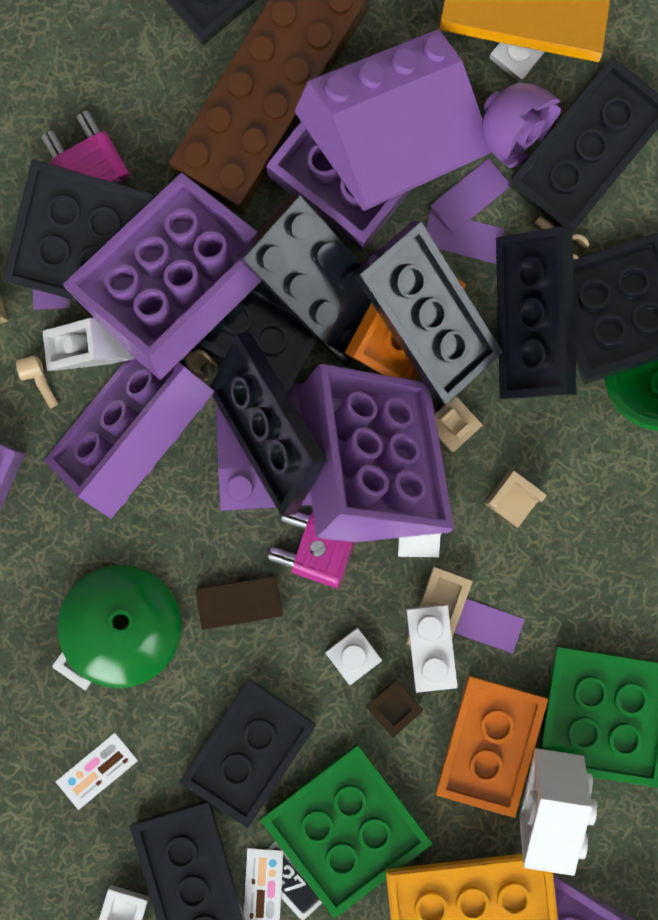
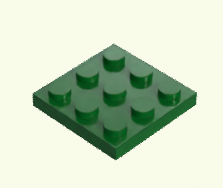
[539,645,658,788]
[260,743,432,919]

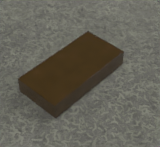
[195,575,283,630]

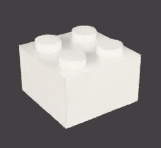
[519,748,597,876]

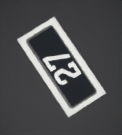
[267,841,322,920]

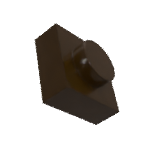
[366,678,424,738]

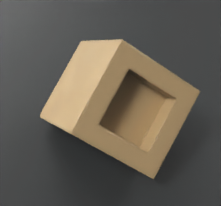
[484,471,547,528]

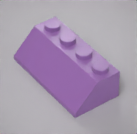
[44,359,215,519]

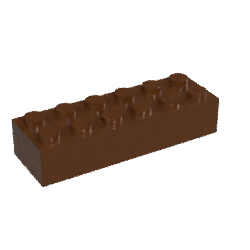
[169,0,368,215]

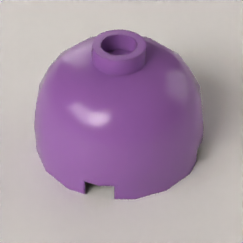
[482,83,561,168]

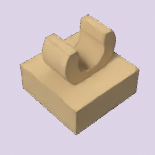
[435,396,483,453]

